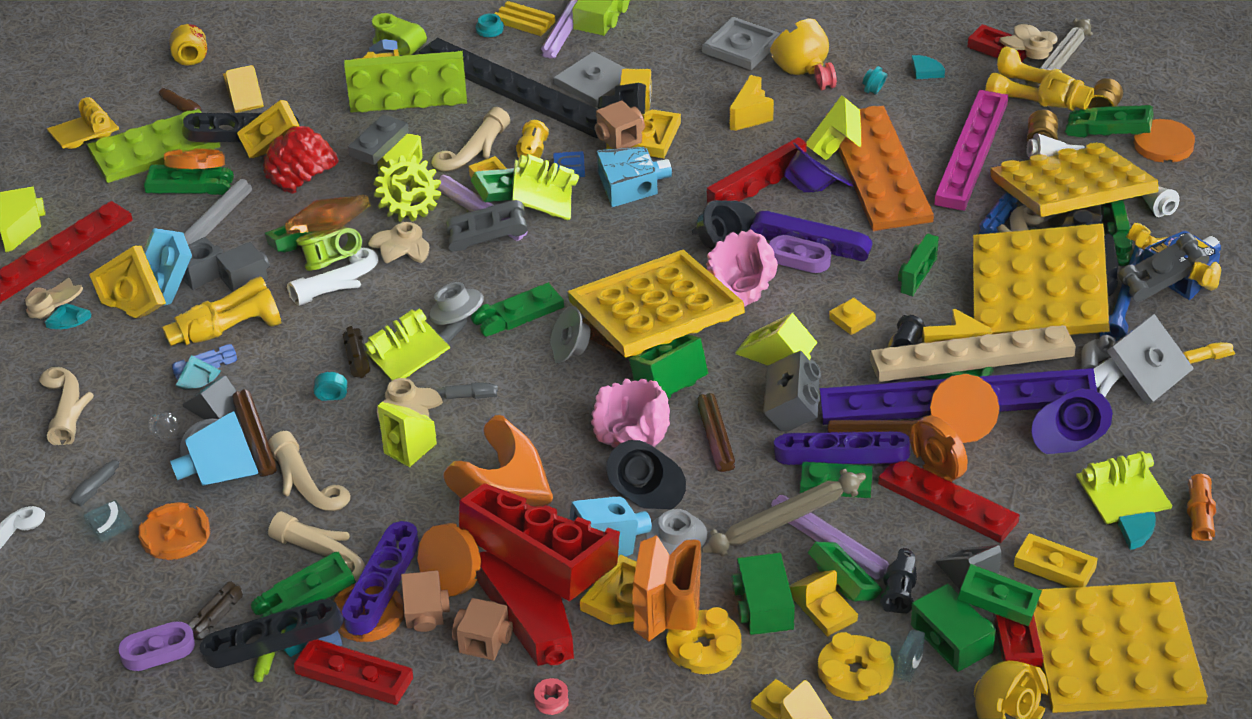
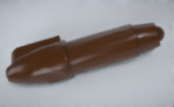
[159,88,201,112]

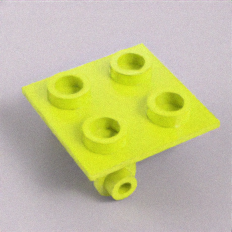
[512,154,579,220]
[364,308,450,381]
[1076,451,1172,524]

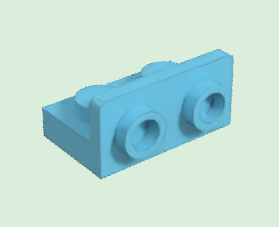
[144,228,192,305]

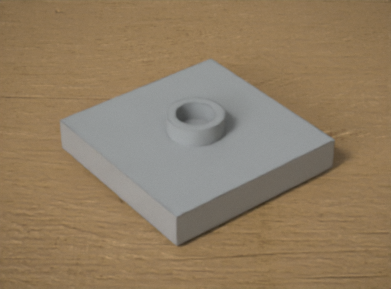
[702,17,781,70]
[554,51,627,107]
[1106,314,1194,405]

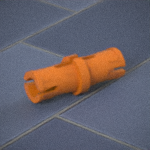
[1187,474,1216,541]

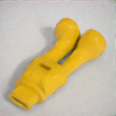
[985,46,1094,111]
[162,276,281,346]

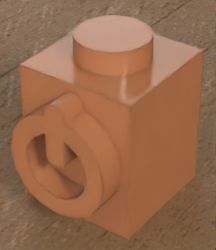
[595,100,645,149]
[452,598,513,661]

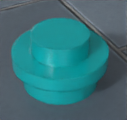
[476,13,504,37]
[862,66,887,94]

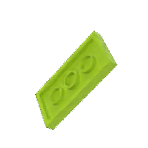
[344,51,467,112]
[87,109,221,183]

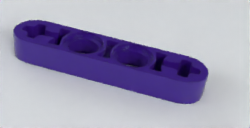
[750,211,873,261]
[774,432,911,465]
[342,521,419,635]

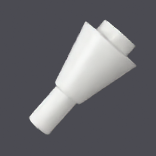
[1027,133,1085,157]
[1142,186,1179,218]

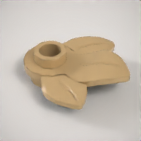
[1000,24,1058,59]
[368,222,429,263]
[25,278,83,319]
[377,378,443,423]

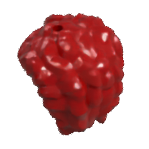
[263,126,339,194]

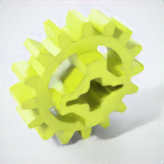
[373,155,441,222]

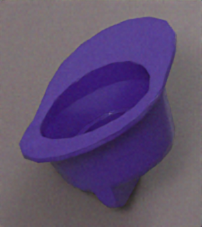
[784,143,853,192]
[1031,388,1113,454]

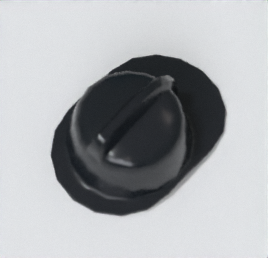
[692,200,756,249]
[606,440,686,510]

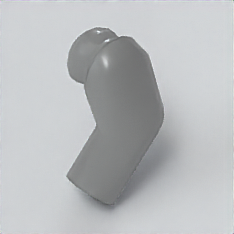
[1081,335,1116,369]

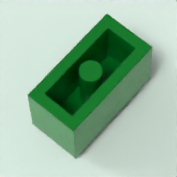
[629,334,708,399]
[731,553,795,635]
[911,584,996,672]

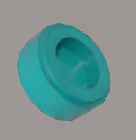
[313,372,348,401]

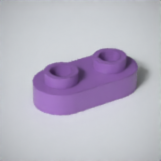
[769,235,831,273]
[119,622,195,671]

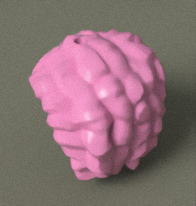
[706,229,778,307]
[591,379,670,448]

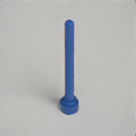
[1099,245,1144,342]

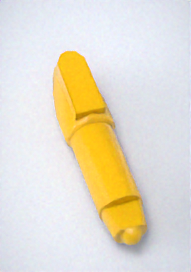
[1183,342,1235,364]

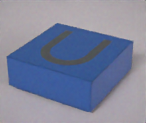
[553,151,585,177]

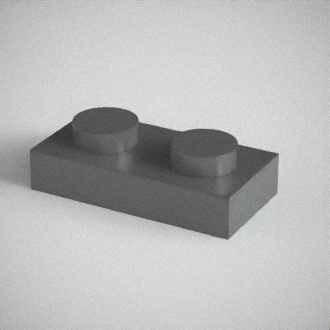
[348,114,409,165]

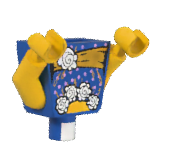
[1126,223,1221,300]

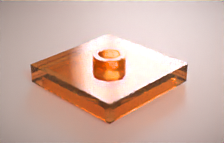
[284,195,371,234]

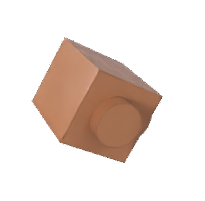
[401,570,450,632]

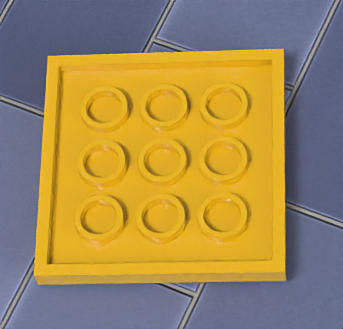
[990,142,1158,217]
[973,223,1110,335]
[568,249,745,357]
[1034,582,1208,713]

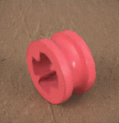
[814,62,837,90]
[534,678,569,715]

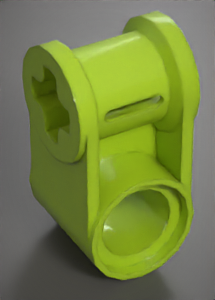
[372,13,427,56]
[296,225,362,271]

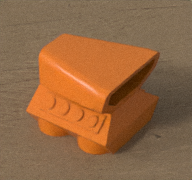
[632,535,701,641]

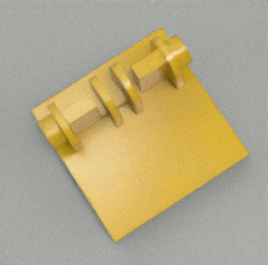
[47,97,119,149]

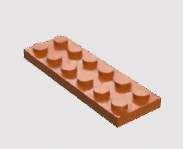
[826,105,934,231]

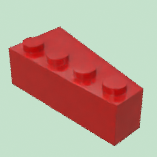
[459,483,620,602]

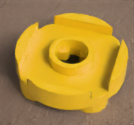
[666,607,741,674]
[818,632,894,701]

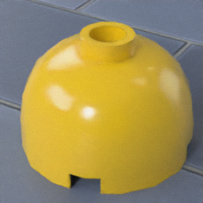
[770,19,829,75]
[974,660,1048,719]

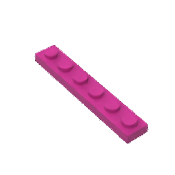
[934,90,1008,211]

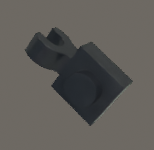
[598,82,646,114]

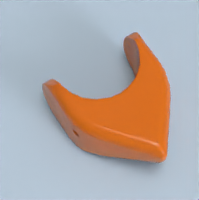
[443,415,553,507]

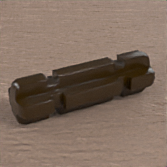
[342,326,371,378]
[187,581,243,641]

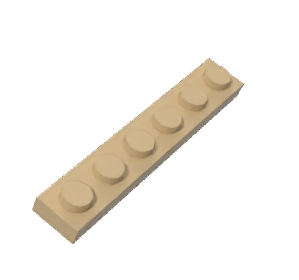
[870,325,1076,382]

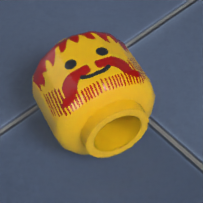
[169,24,208,66]

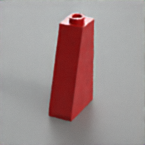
[476,551,574,666]

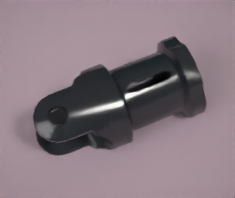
[886,315,926,348]
[880,548,917,614]

